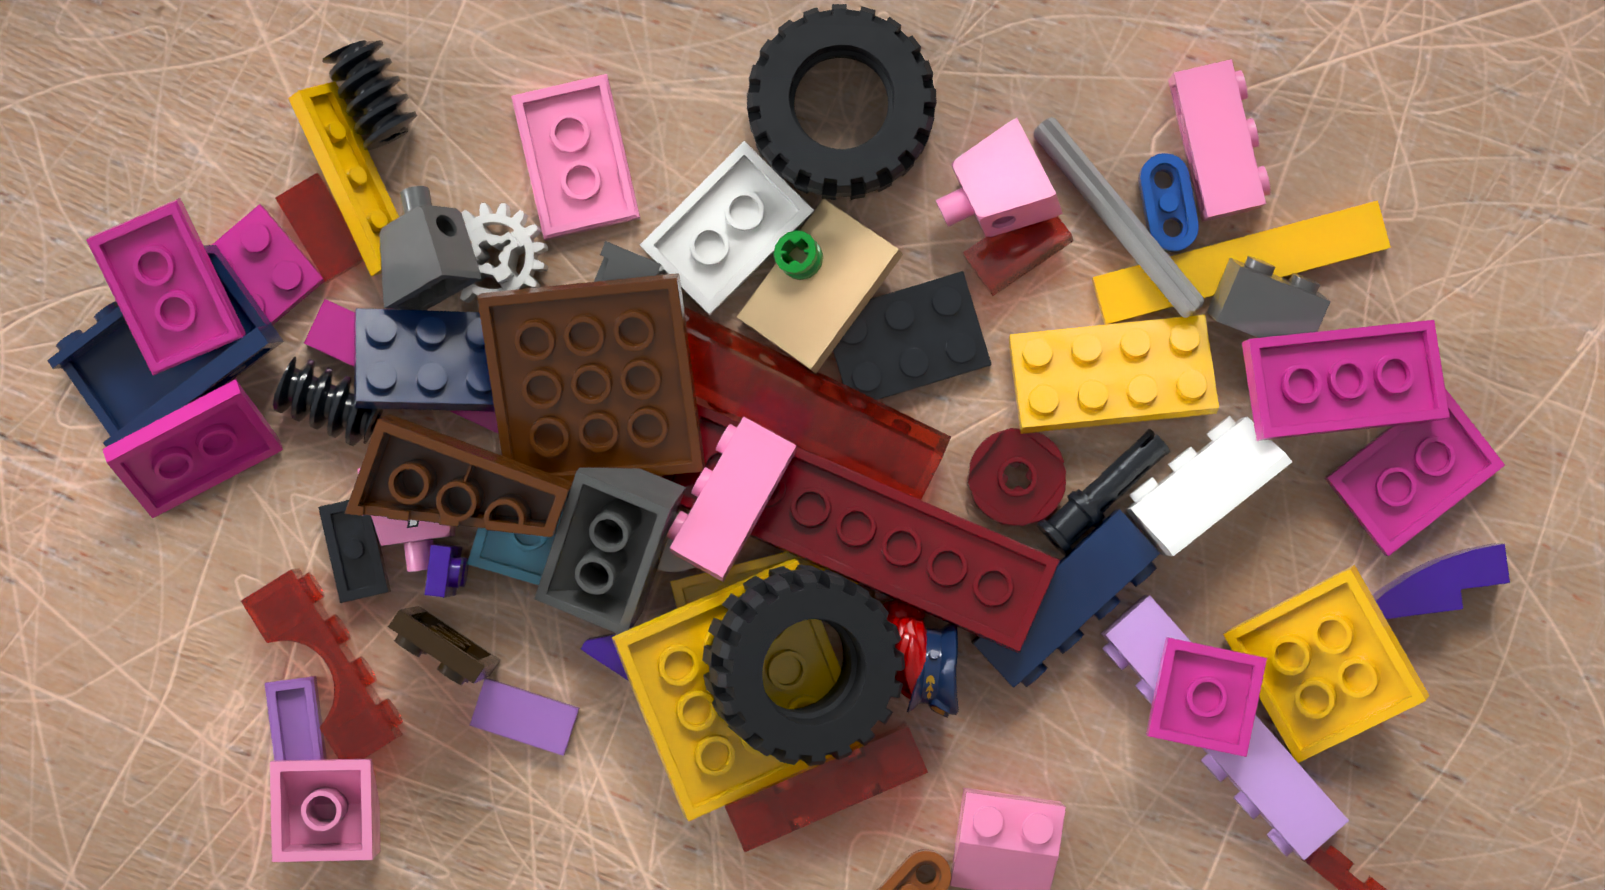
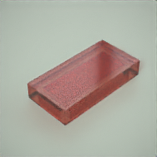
[275,173,364,283]

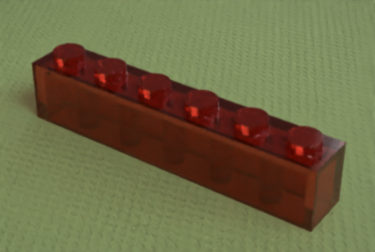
[684,307,951,500]

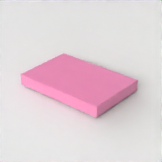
[511,74,641,241]

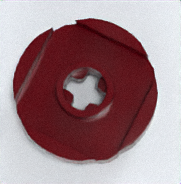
[967,428,1066,526]

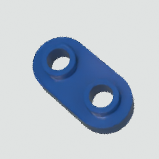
[1138,153,1199,253]

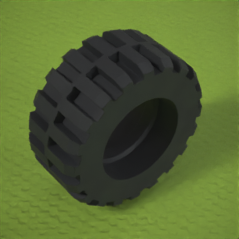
[747,4,937,200]
[702,565,905,766]

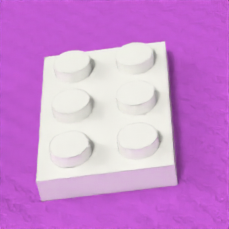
[640,141,814,316]

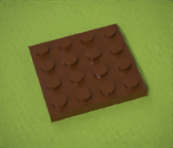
[477,273,705,482]

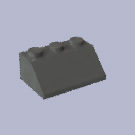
[534,467,686,634]

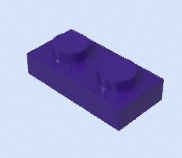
[424,544,469,598]

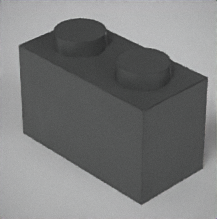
[1207,256,1331,338]

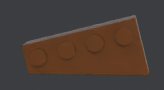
[344,414,573,537]

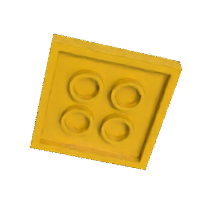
[1223,565,1430,763]

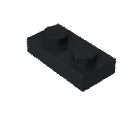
[318,500,391,603]

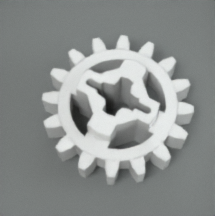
[460,203,548,307]

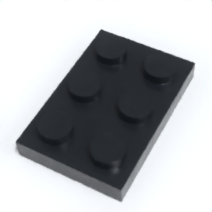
[833,271,992,408]

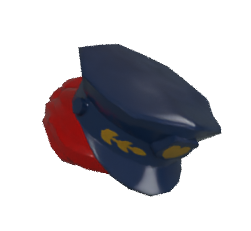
[883,600,959,718]

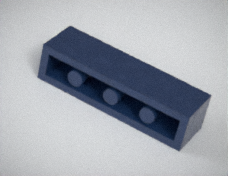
[971,509,1161,688]

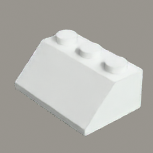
[1125,416,1292,556]

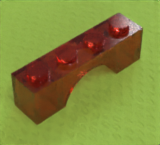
[241,568,403,759]
[725,723,928,852]

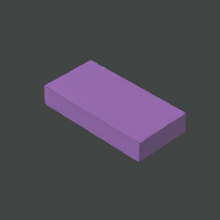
[265,676,327,761]
[469,678,580,756]

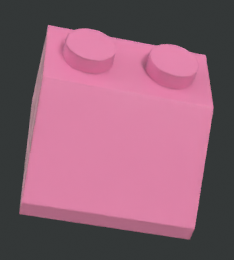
[270,759,381,862]
[950,787,1066,890]

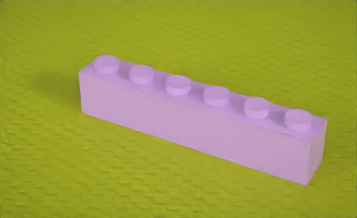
[1101,595,1349,860]

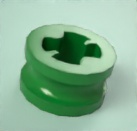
[774,230,823,280]

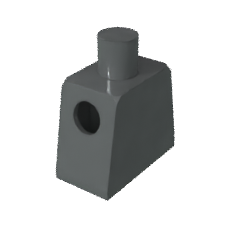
[379,186,481,310]

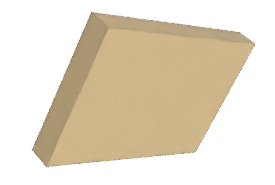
[737,199,903,374]

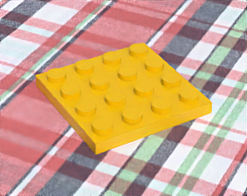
[611,558,860,822]

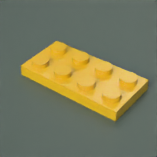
[1009,315,1219,434]

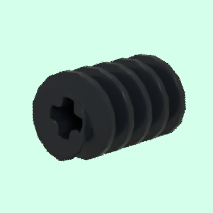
[322,40,417,150]
[273,357,383,446]

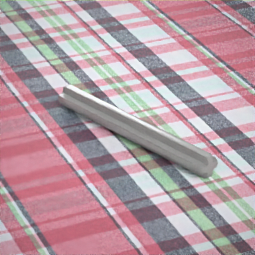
[1034,117,1204,318]

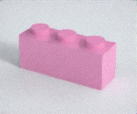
[1168,59,1270,222]
[667,416,796,582]

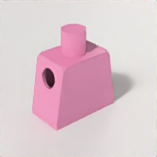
[935,118,1063,237]

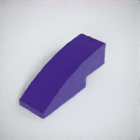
[1372,543,1510,619]

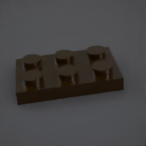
[388,606,500,685]

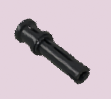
[1037,429,1170,556]

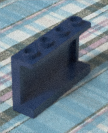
[47,245,284,447]

